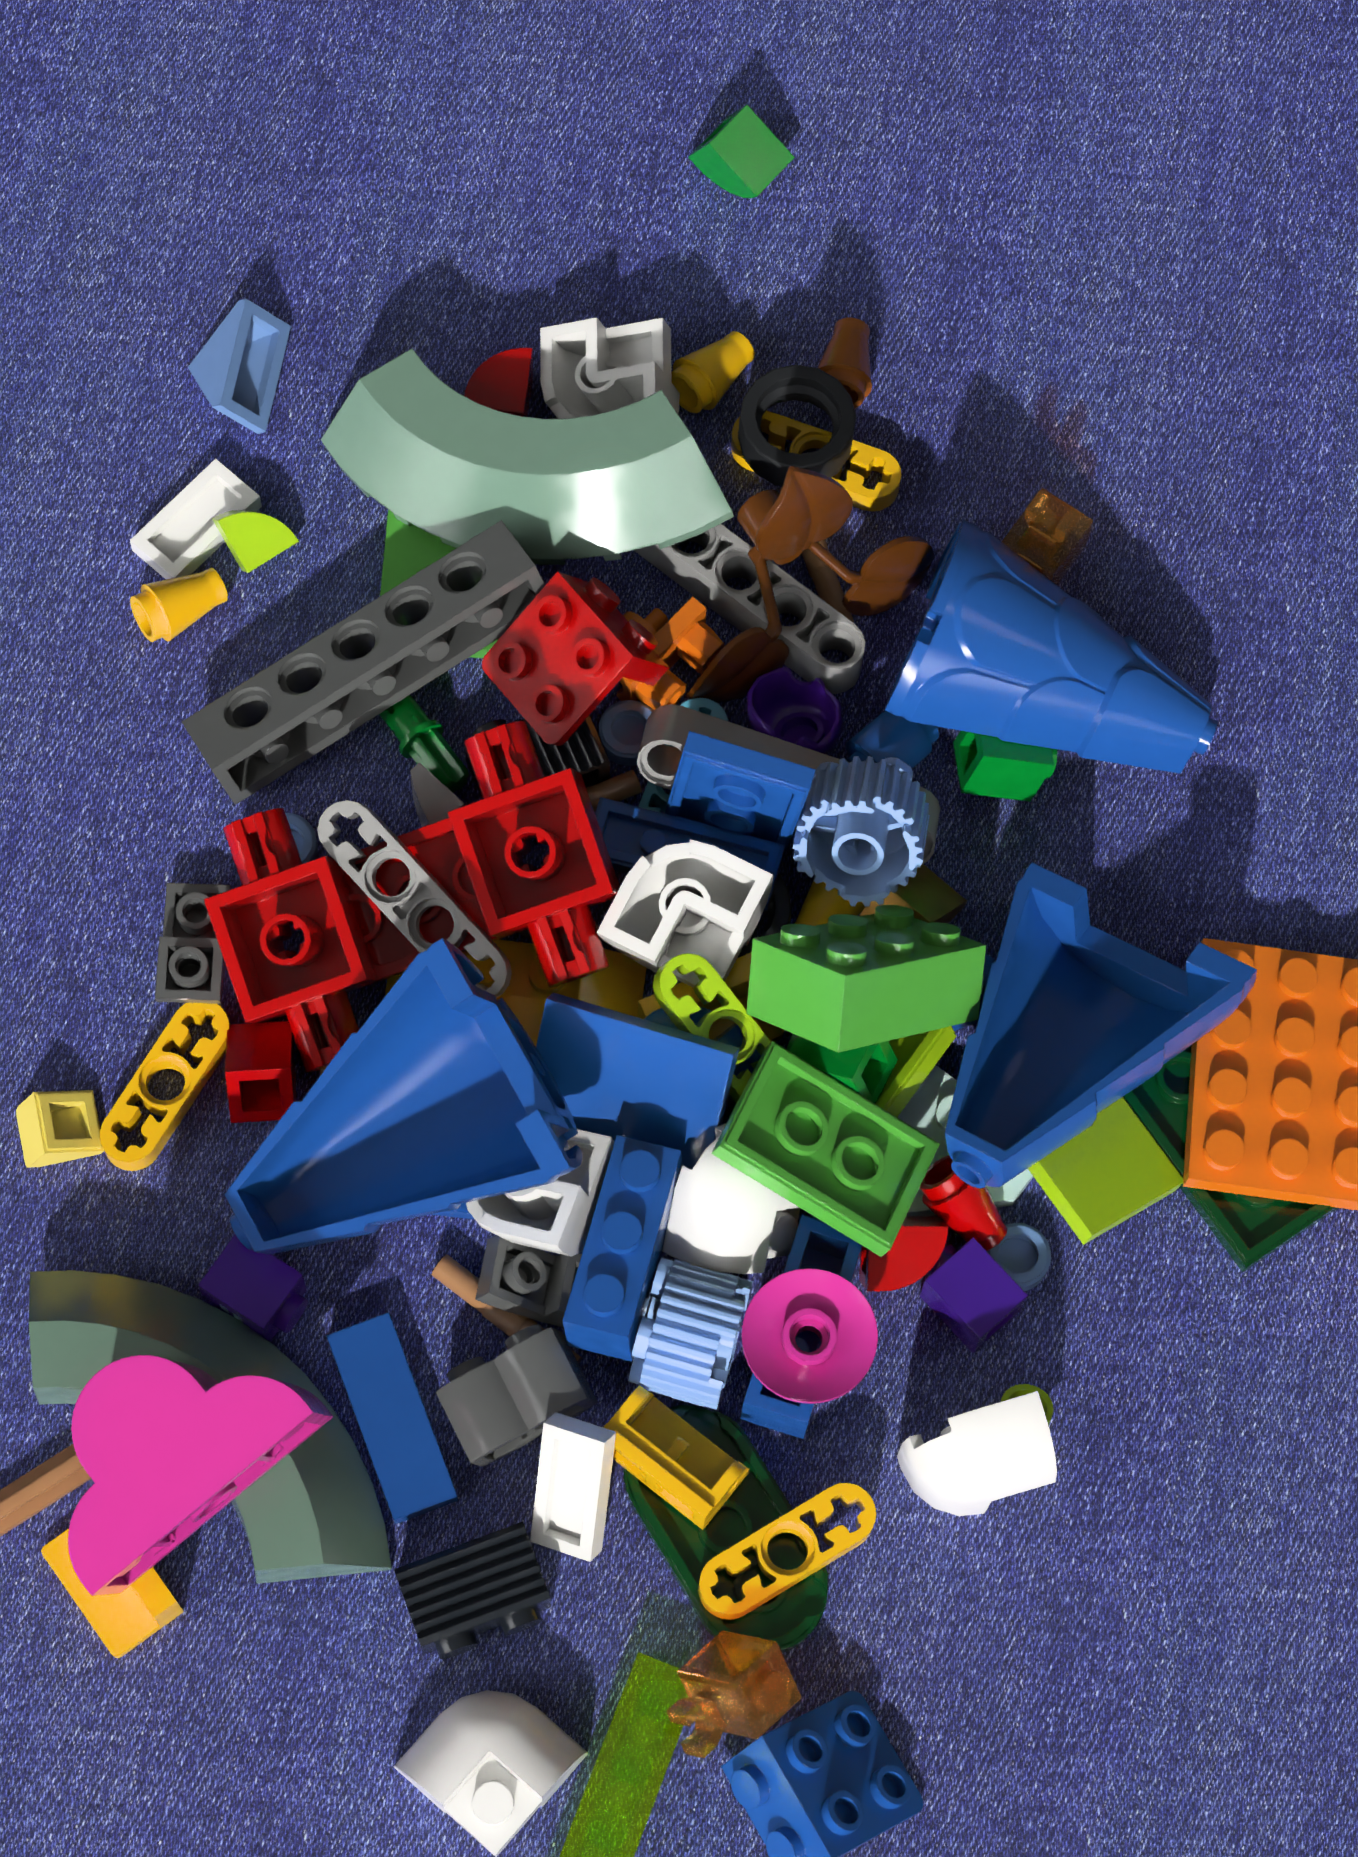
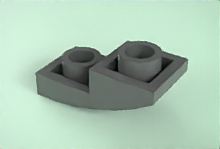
[155,883,232,1004]
[475,1235,582,1328]

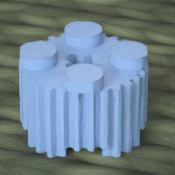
[793,756,930,907]
[628,1258,753,1410]

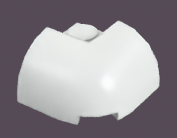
[540,317,680,419]
[597,839,773,999]
[662,1123,800,1274]
[466,1129,615,1257]
[897,1391,1057,1516]
[394,1690,588,1857]

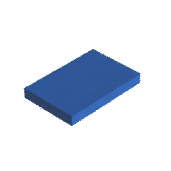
[665,731,816,861]
[536,992,740,1169]

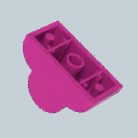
[68,1355,334,1596]

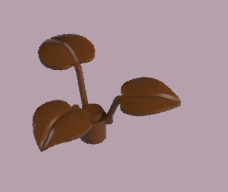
[686,466,935,702]

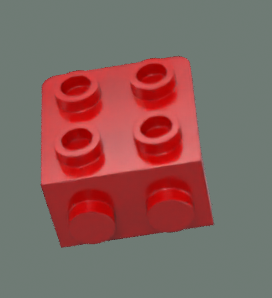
[482,571,670,746]

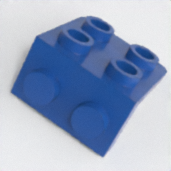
[721,1691,924,1857]

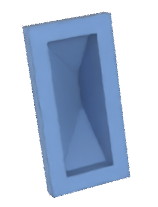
[188,298,291,434]

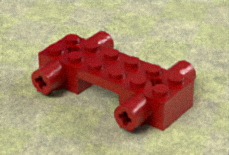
[204,721,620,1073]

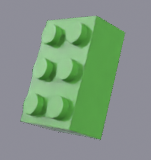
[746,905,986,1053]

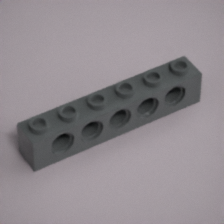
[182,520,545,805]

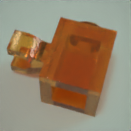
[1001,488,1093,585]
[666,1631,802,1758]

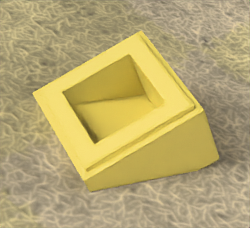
[16,1090,104,1168]

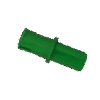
[379,694,469,793]

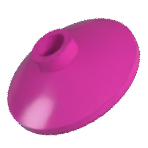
[741,1268,878,1404]

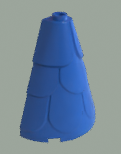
[885,519,1218,774]
[945,862,1257,1189]
[224,938,583,1255]

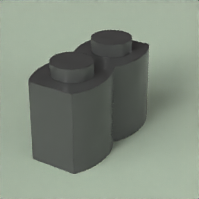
[436,1324,598,1467]

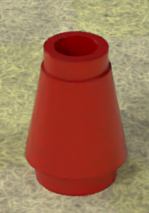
[920,1155,1008,1251]

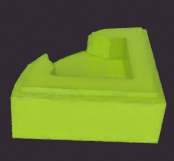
[212,510,299,573]

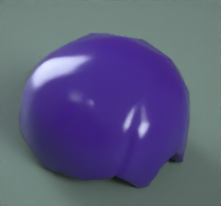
[747,667,843,754]

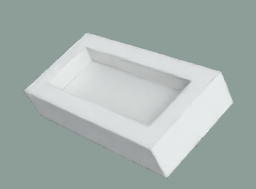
[130,459,262,579]
[530,1412,616,1562]

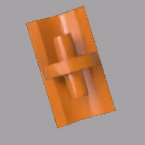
[617,596,724,710]

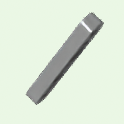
[317,800,512,998]

